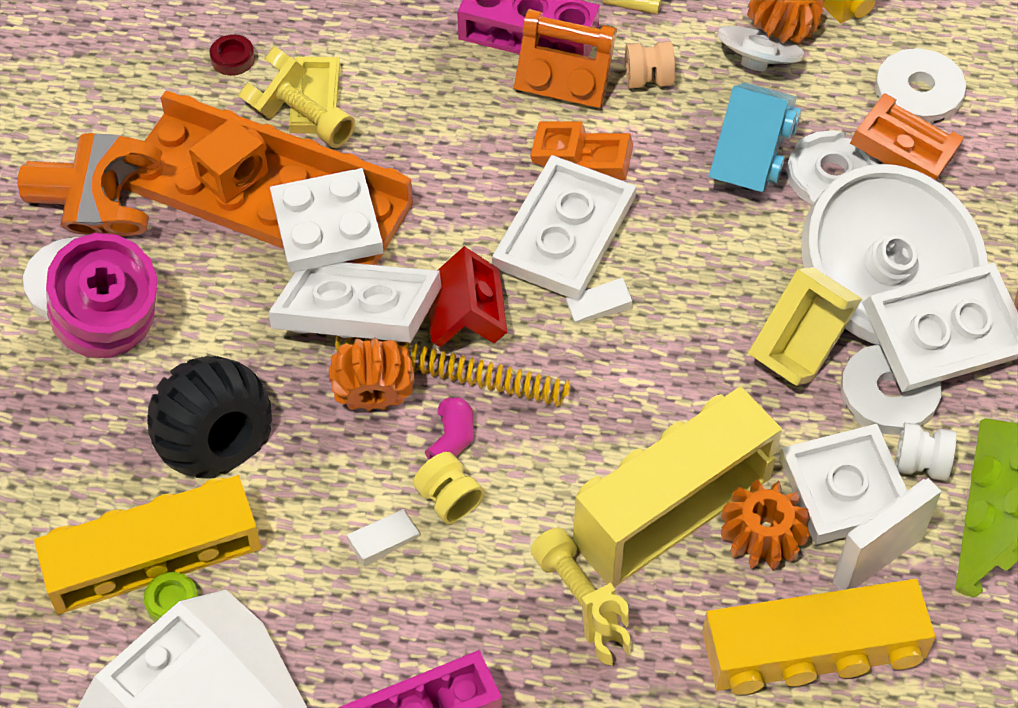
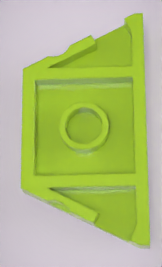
[955,418,1018,598]

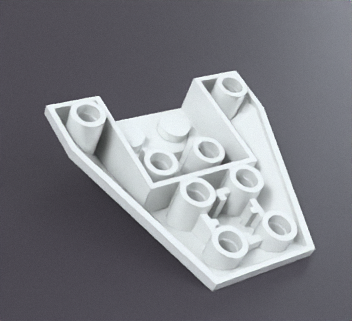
[77,590,307,708]

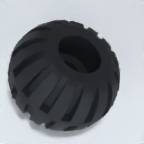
[147,356,272,479]

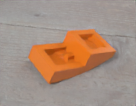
[530,121,633,180]

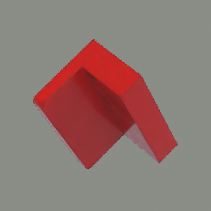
[429,246,508,347]

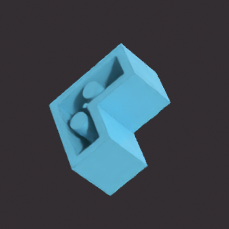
[709,82,802,192]

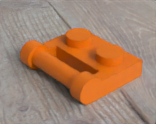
[513,9,617,108]
[850,93,965,181]

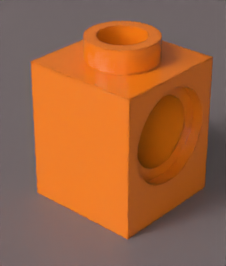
[189,117,269,204]

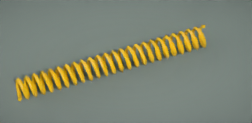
[335,335,570,407]

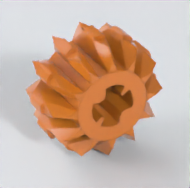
[747,0,825,44]
[328,337,414,412]
[721,479,810,571]

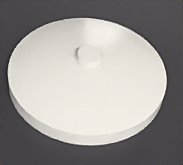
[801,164,988,345]

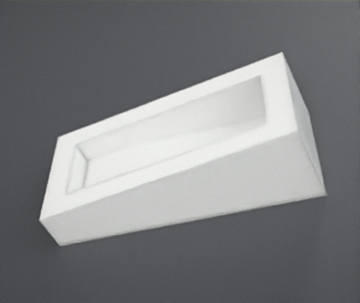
[565,277,632,323]
[347,509,420,567]

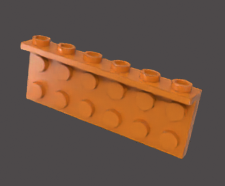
[122,90,413,265]

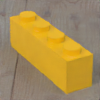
[33,475,262,615]
[702,578,936,695]

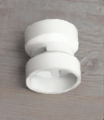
[895,422,956,481]

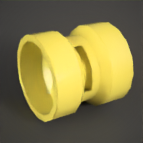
[413,452,485,524]

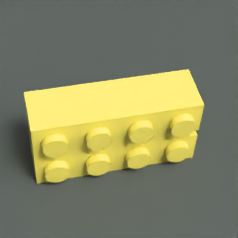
[573,386,782,588]

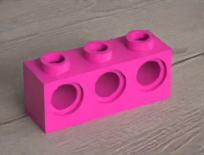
[457,0,600,57]
[338,650,502,708]

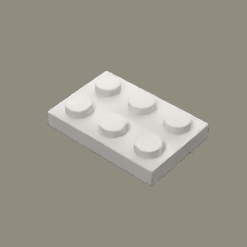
[492,155,636,301]
[268,262,441,343]
[862,262,1018,392]

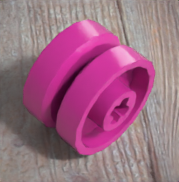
[46,233,157,358]

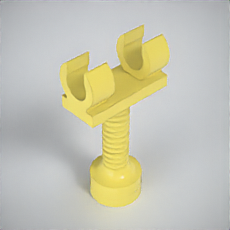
[238,46,355,148]
[530,527,631,666]

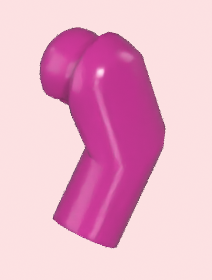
[425,397,474,460]

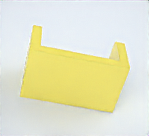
[748,267,862,386]

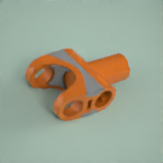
[17,133,162,237]

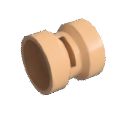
[625,41,675,89]

